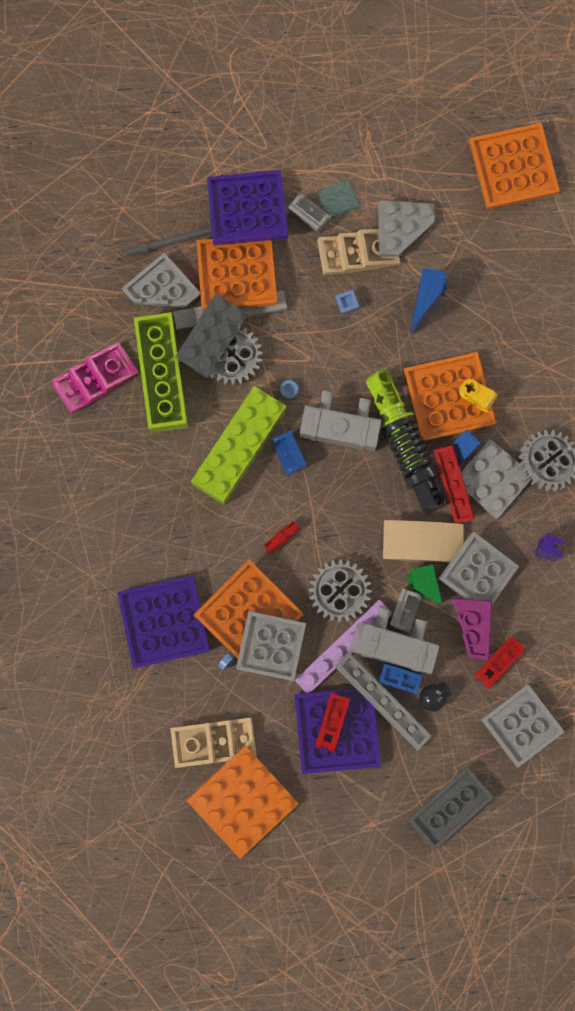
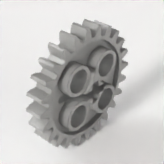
[211,328,263,386]
[519,430,575,491]
[308,559,372,623]

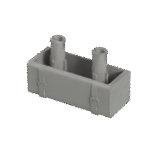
[300,391,381,452]
[350,608,439,674]

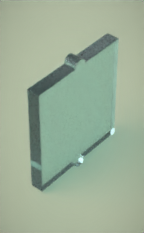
[317,179,359,218]

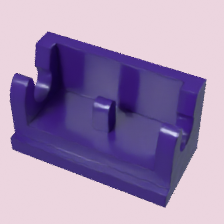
[534,532,564,562]

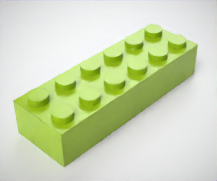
[134,312,188,433]
[191,386,286,505]

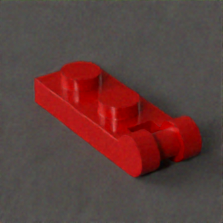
[473,636,526,689]
[315,693,350,753]

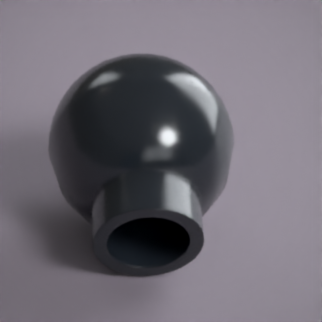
[419,682,452,712]

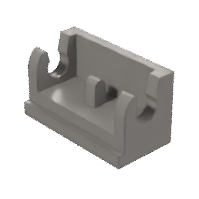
[288,194,332,233]
[389,588,422,633]

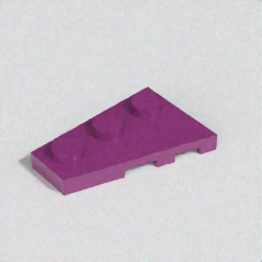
[452,597,492,660]

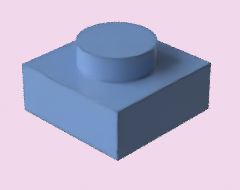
[335,290,359,315]

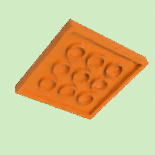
[469,123,560,210]
[196,239,278,312]
[403,352,496,442]
[193,559,304,659]
[186,745,299,859]

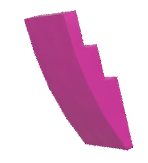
[52,342,139,414]

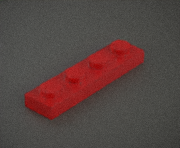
[434,444,475,524]

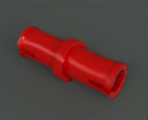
[263,520,300,554]

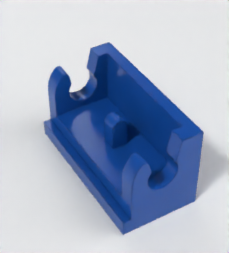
[271,430,306,476]
[379,662,423,694]

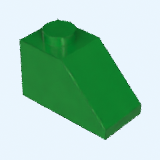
[406,564,442,605]

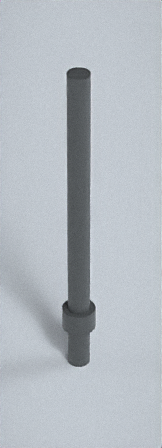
[125,226,212,256]

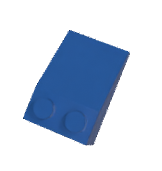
[410,268,448,334]

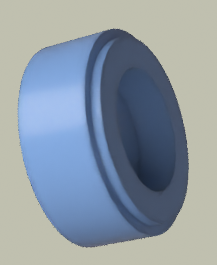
[280,380,299,400]
[218,652,236,671]

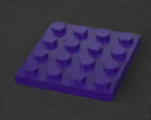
[207,170,288,246]
[117,575,210,669]
[294,689,381,774]

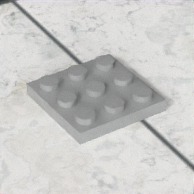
[462,439,532,520]
[439,532,519,605]
[236,611,306,681]
[481,684,564,768]

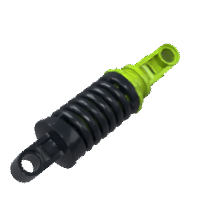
[366,369,446,514]

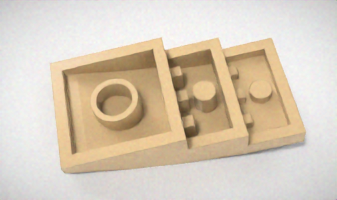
[317,229,400,275]
[383,520,464,563]
[170,718,257,768]

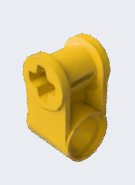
[459,379,498,412]

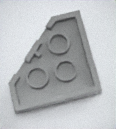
[378,201,435,257]
[121,253,201,307]

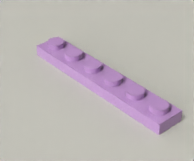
[295,600,393,693]

